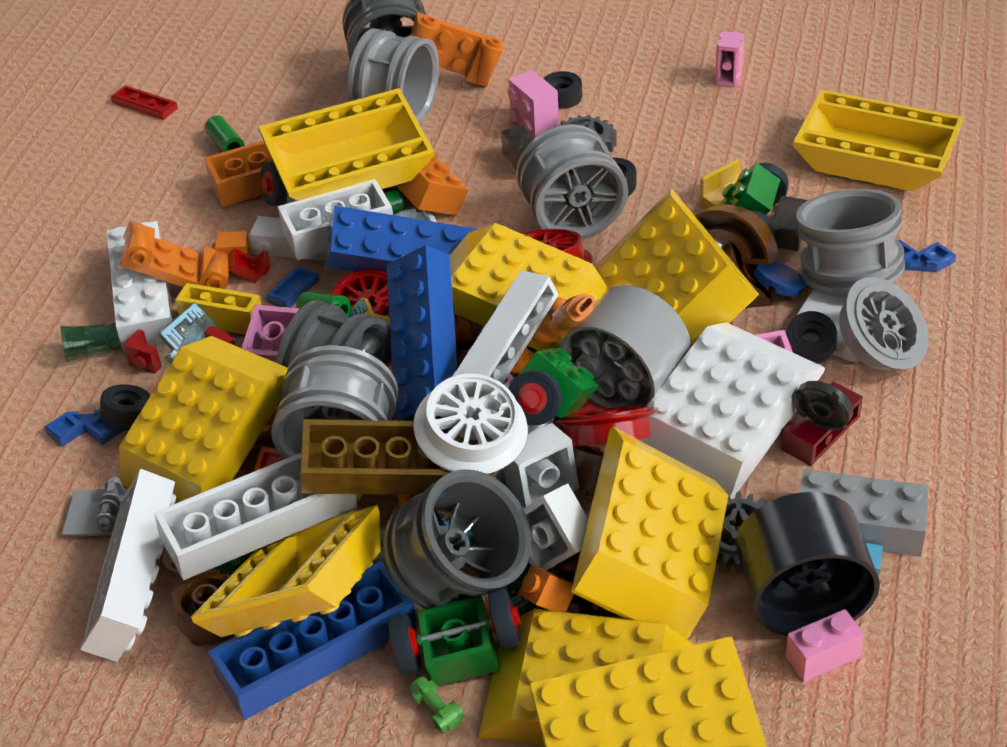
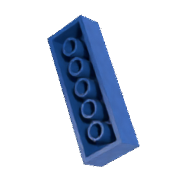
[325,206,477,272]
[386,245,457,421]
[208,561,417,720]

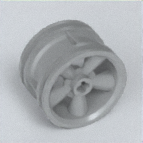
[347,28,439,125]
[796,189,905,294]
[271,345,398,459]

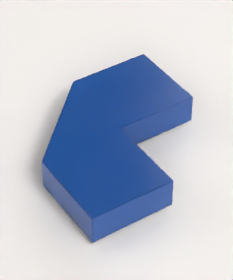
[898,239,956,272]
[44,410,124,447]

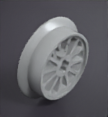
[839,277,929,370]

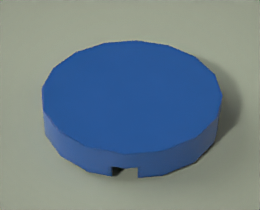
[753,261,806,297]

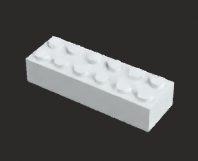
[107,221,174,351]
[154,453,357,580]
[80,469,176,662]

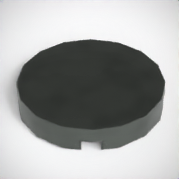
[793,381,853,430]

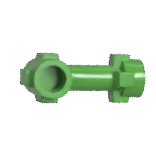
[410,677,465,734]

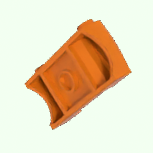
[410,12,503,87]
[120,220,229,289]

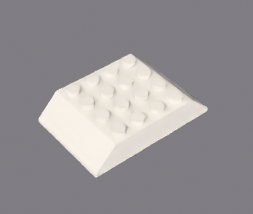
[638,322,825,499]

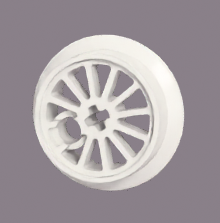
[414,374,528,474]

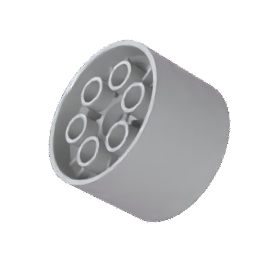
[560,285,691,408]

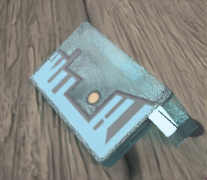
[158,302,217,364]

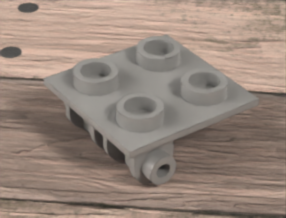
[62,477,128,536]

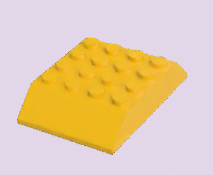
[258,88,435,201]
[793,90,964,191]
[596,189,759,347]
[450,223,608,351]
[119,336,288,504]
[571,427,728,639]
[191,505,381,637]
[479,609,693,746]

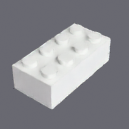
[278,179,393,260]

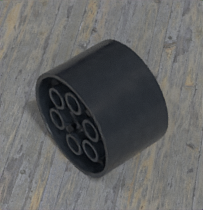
[735,492,880,636]

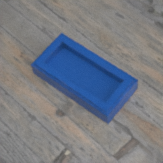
[266,266,319,308]

